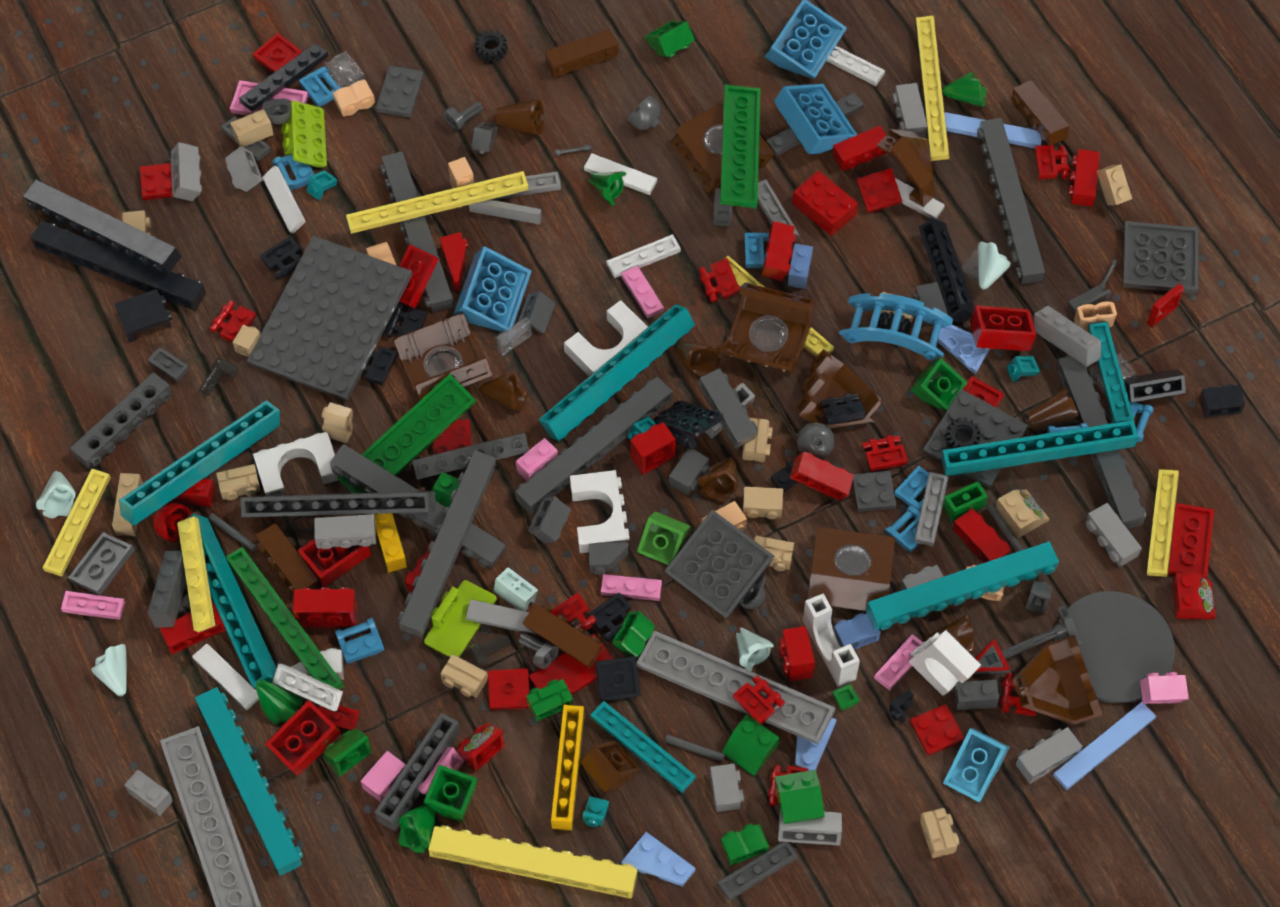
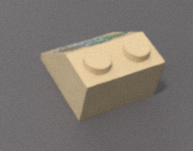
[995,490,1049,539]

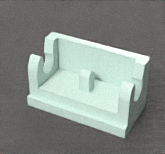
[493,568,538,612]

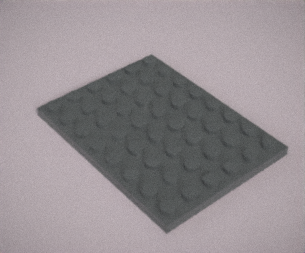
[247,236,413,402]

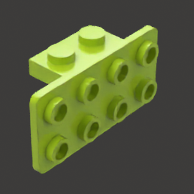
[281,101,327,168]
[424,580,497,658]

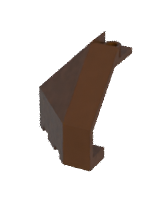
[877,129,935,207]
[795,349,882,428]
[1012,635,1103,725]

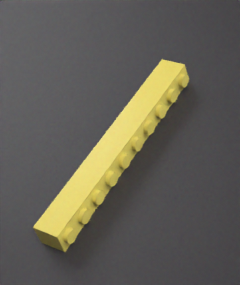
[428,826,637,899]

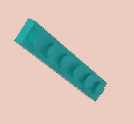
[1088,322,1134,423]
[590,701,696,793]

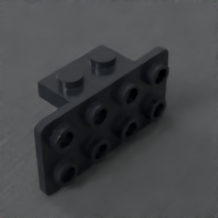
[654,400,724,450]

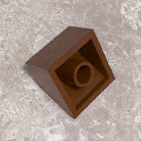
[580,740,641,793]

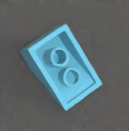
[943,728,1010,802]

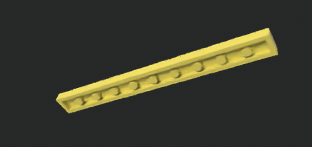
[916,16,949,161]
[346,171,529,234]

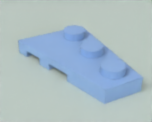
[937,325,990,375]
[795,718,837,771]
[621,832,695,886]

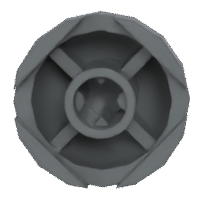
[627,95,662,130]
[796,422,835,460]

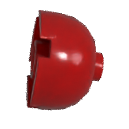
[153,502,191,542]

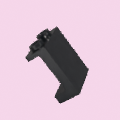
[114,289,173,343]

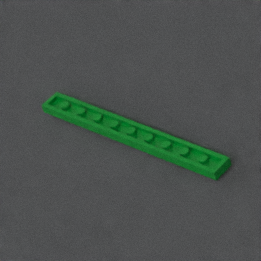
[226,547,344,690]

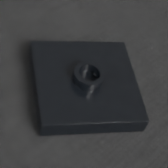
[595,656,641,702]

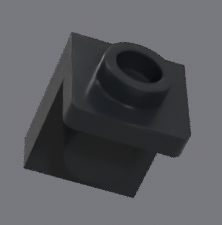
[770,460,799,493]
[889,689,914,724]

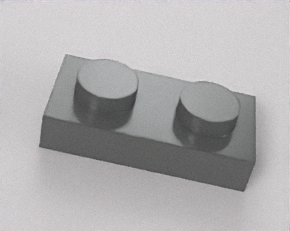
[148,347,189,383]

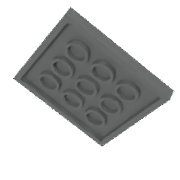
[1123,221,1199,294]
[923,389,1028,489]
[664,509,775,619]

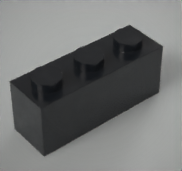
[1123,369,1186,402]

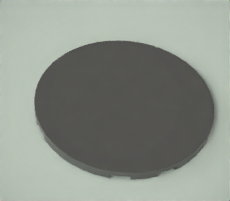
[1054,591,1175,704]

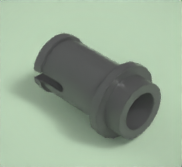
[177,592,190,616]

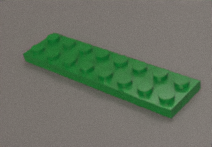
[720,85,760,208]
[337,374,476,493]

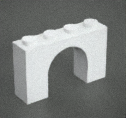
[564,300,648,376]
[253,432,338,496]
[570,470,629,553]
[803,593,860,687]
[908,630,981,696]

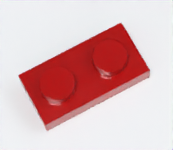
[319,705,361,730]

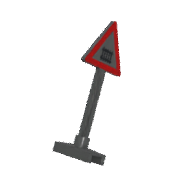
[973,605,1082,674]

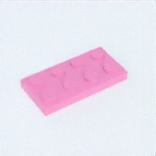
[230,80,309,116]

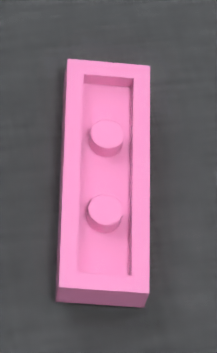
[621,266,664,319]
[601,574,662,601]
[61,591,125,620]
[874,634,923,691]

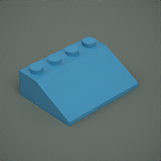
[765,0,847,79]
[774,84,857,154]
[453,246,532,333]

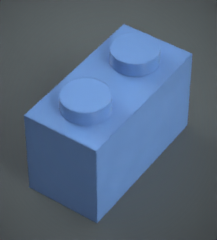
[788,244,813,289]
[833,613,880,650]

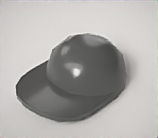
[263,98,291,124]
[740,573,766,609]

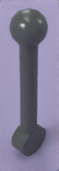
[554,144,591,156]
[1099,260,1117,290]

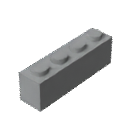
[1034,306,1101,367]

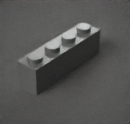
[697,368,758,449]
[148,550,186,628]

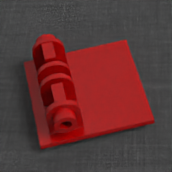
[433,419,471,454]

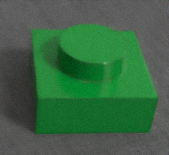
[832,684,860,711]

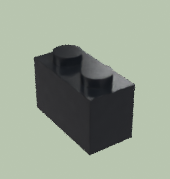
[1199,384,1245,418]

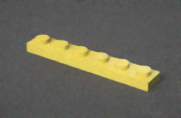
[43,469,111,577]
[1147,469,1179,577]
[177,516,215,632]

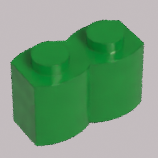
[613,611,655,658]
[720,824,769,865]

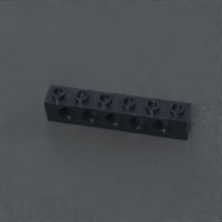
[919,217,974,324]

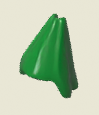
[942,72,987,107]
[588,171,627,206]
[255,679,303,725]
[398,804,436,853]

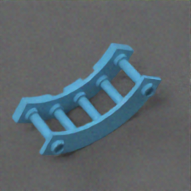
[839,293,953,360]

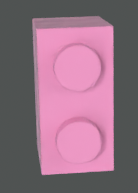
[516,438,558,481]
[1140,672,1189,704]
[361,751,406,802]

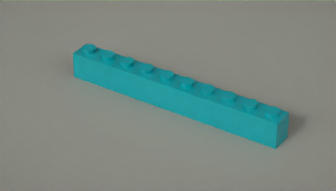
[539,304,695,441]
[119,400,280,526]
[941,420,1138,476]
[187,514,276,688]
[866,541,1059,630]
[195,687,303,876]

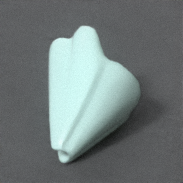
[978,242,1010,290]
[36,471,76,518]
[736,628,774,672]
[91,644,127,696]

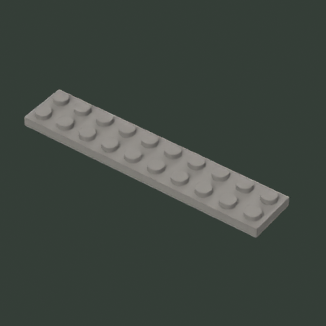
[636,631,835,745]
[160,726,261,907]

